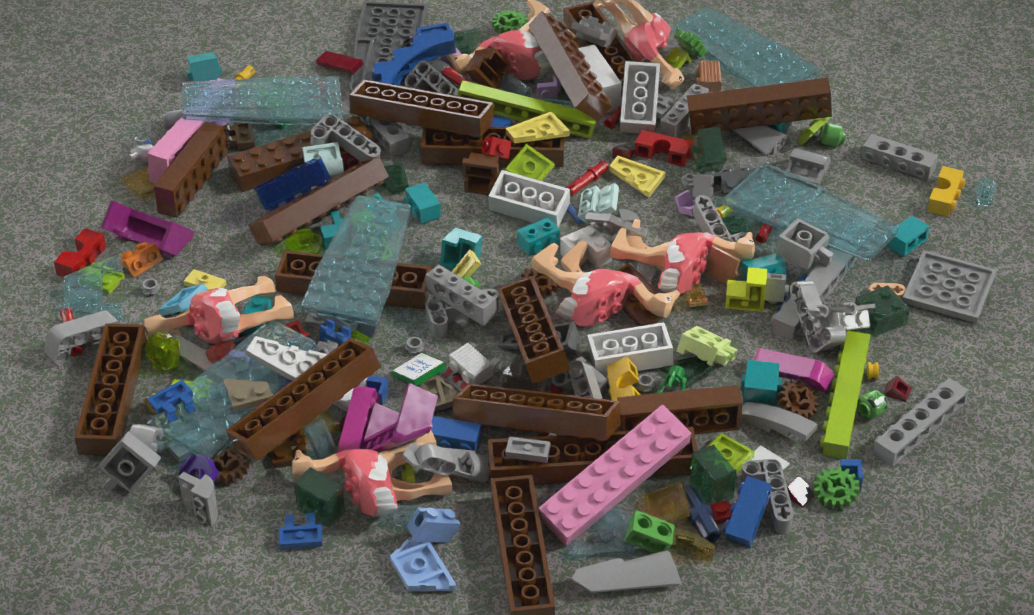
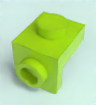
[665,47,692,69]

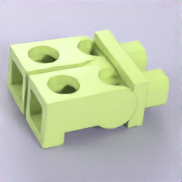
[677,326,738,366]

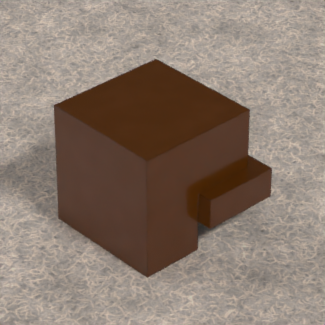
[465,47,511,89]
[462,153,499,195]

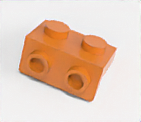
[116,242,163,277]

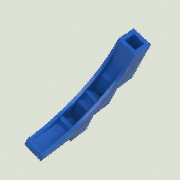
[372,29,457,86]

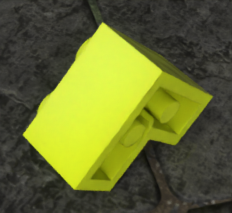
[725,267,767,312]

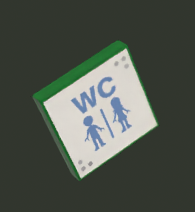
[392,353,446,386]

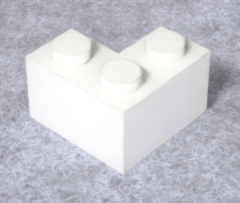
[560,225,612,268]

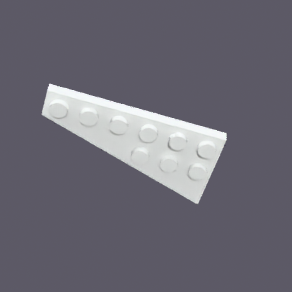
[245,336,367,412]

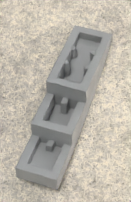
[741,401,817,441]

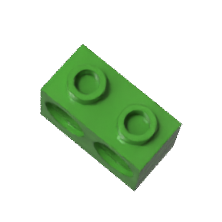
[624,510,675,553]

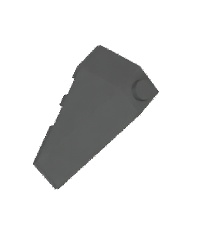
[498,321,581,354]

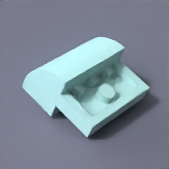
[302,142,344,185]
[578,183,619,224]

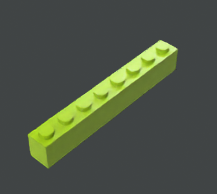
[458,81,596,139]
[819,330,871,459]

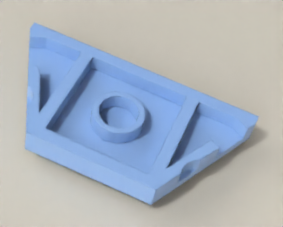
[390,537,456,592]

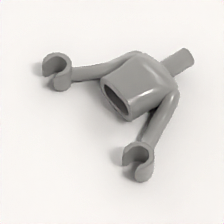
[126,137,154,162]

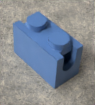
[406,507,460,543]

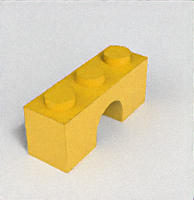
[927,166,966,217]
[606,356,640,401]

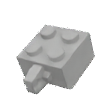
[775,218,834,270]
[98,431,161,493]

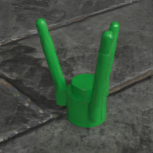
[657,365,687,393]

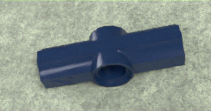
[679,486,721,543]

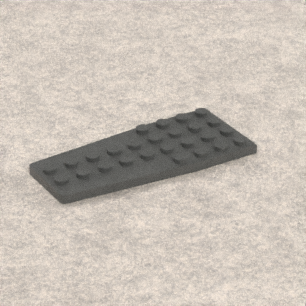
[350,1,428,94]

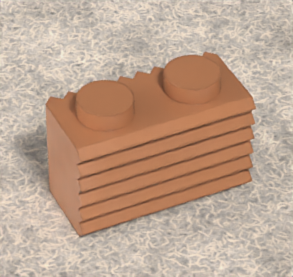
[696,60,721,93]

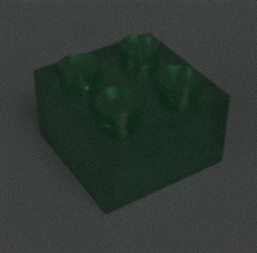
[690,126,727,174]
[855,285,910,337]
[689,444,736,504]
[294,467,345,528]

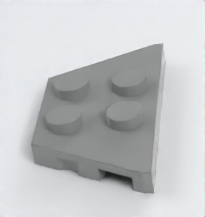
[585,212,648,237]

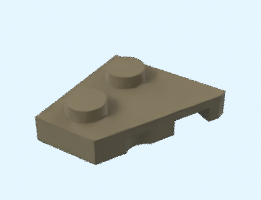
[420,375,458,412]
[223,379,272,412]

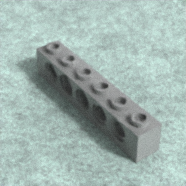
[873,378,969,467]

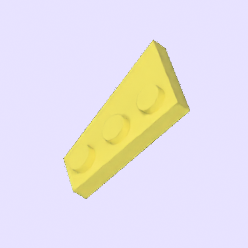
[506,112,570,144]
[609,156,665,198]

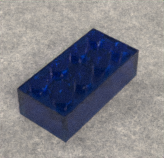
[252,157,331,211]

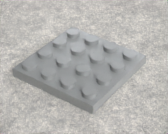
[902,250,997,323]

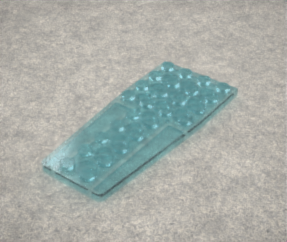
[674,6,820,87]
[182,76,343,125]
[723,162,898,261]
[301,196,411,326]
[147,320,316,461]

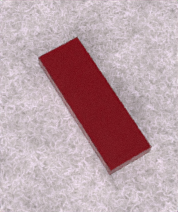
[315,51,364,74]

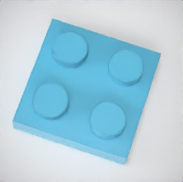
[158,283,208,316]

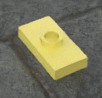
[452,250,481,278]
[184,269,227,290]

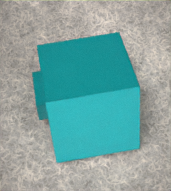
[185,52,222,89]
[440,228,482,275]
[741,360,782,406]

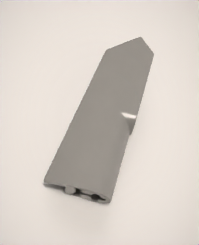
[732,125,787,156]
[402,444,490,483]
[572,550,681,593]

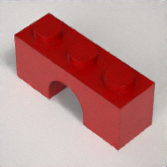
[635,130,692,167]
[54,228,106,281]

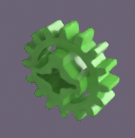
[492,10,528,34]
[674,29,707,58]
[814,466,860,510]

